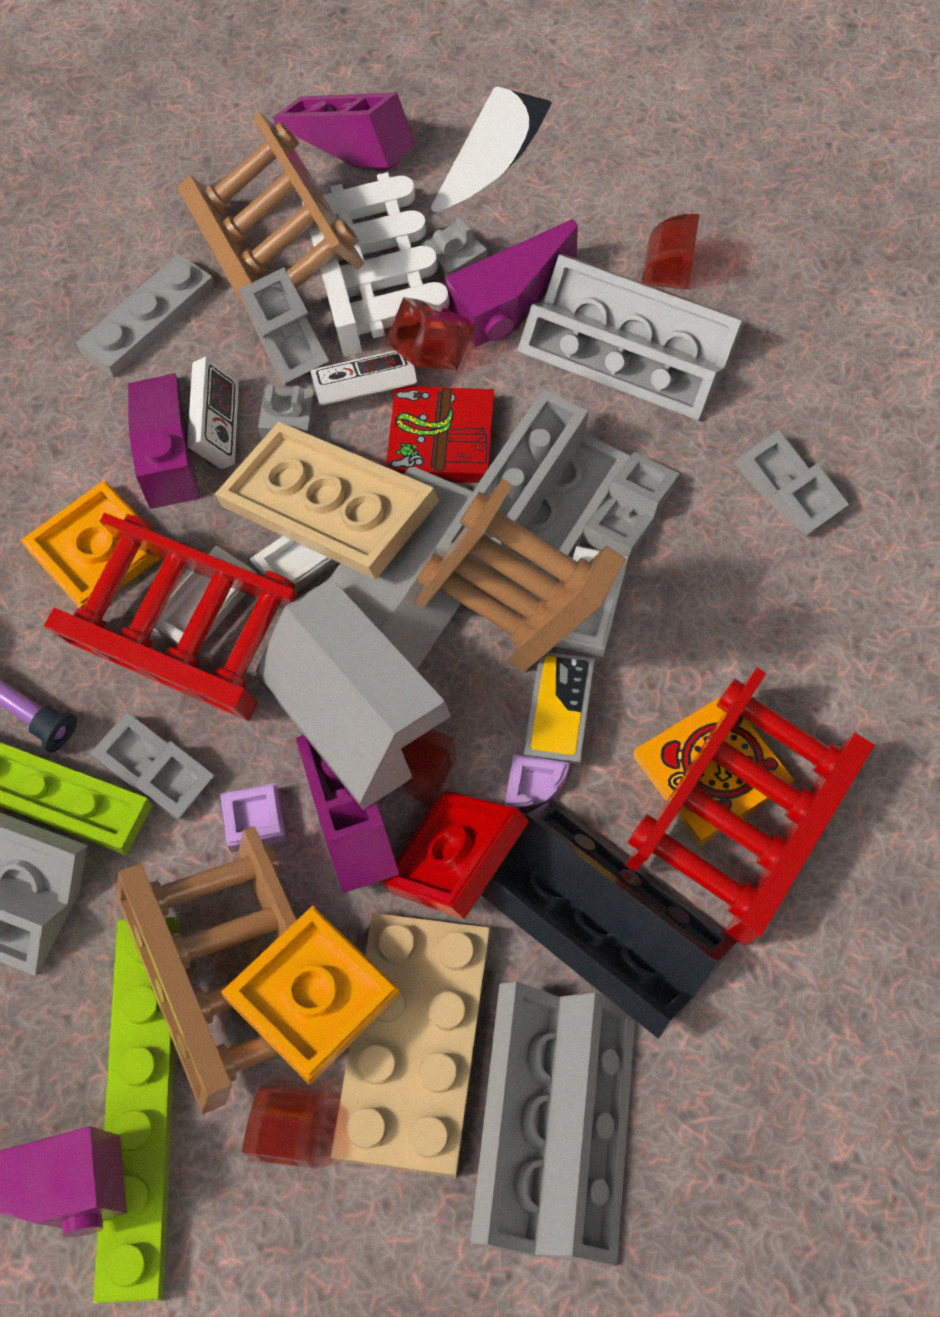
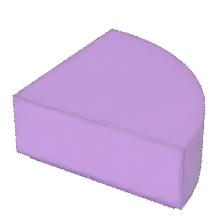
[505,754,569,813]

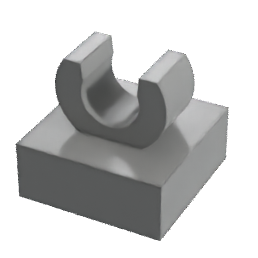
[421,217,487,280]
[258,385,316,439]

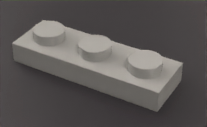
[76,253,215,378]

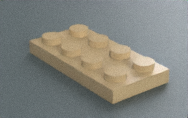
[215,421,439,580]
[331,913,490,1178]

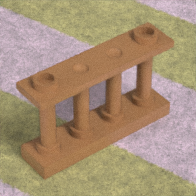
[177,112,365,317]
[414,479,626,672]
[116,826,341,1114]

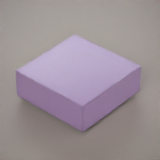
[220,783,287,852]

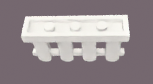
[301,172,449,357]

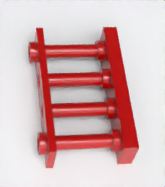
[44,512,299,721]
[625,667,875,946]

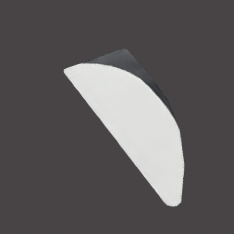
[431,87,551,213]

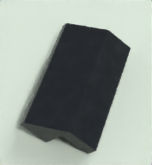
[481,799,737,1039]

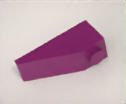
[273,92,416,171]
[446,219,578,347]
[128,373,200,509]
[296,735,399,893]
[0,1126,127,1237]

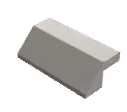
[517,254,745,420]
[436,389,630,615]
[329,467,473,670]
[255,578,451,810]
[0,813,87,976]
[470,981,635,1266]

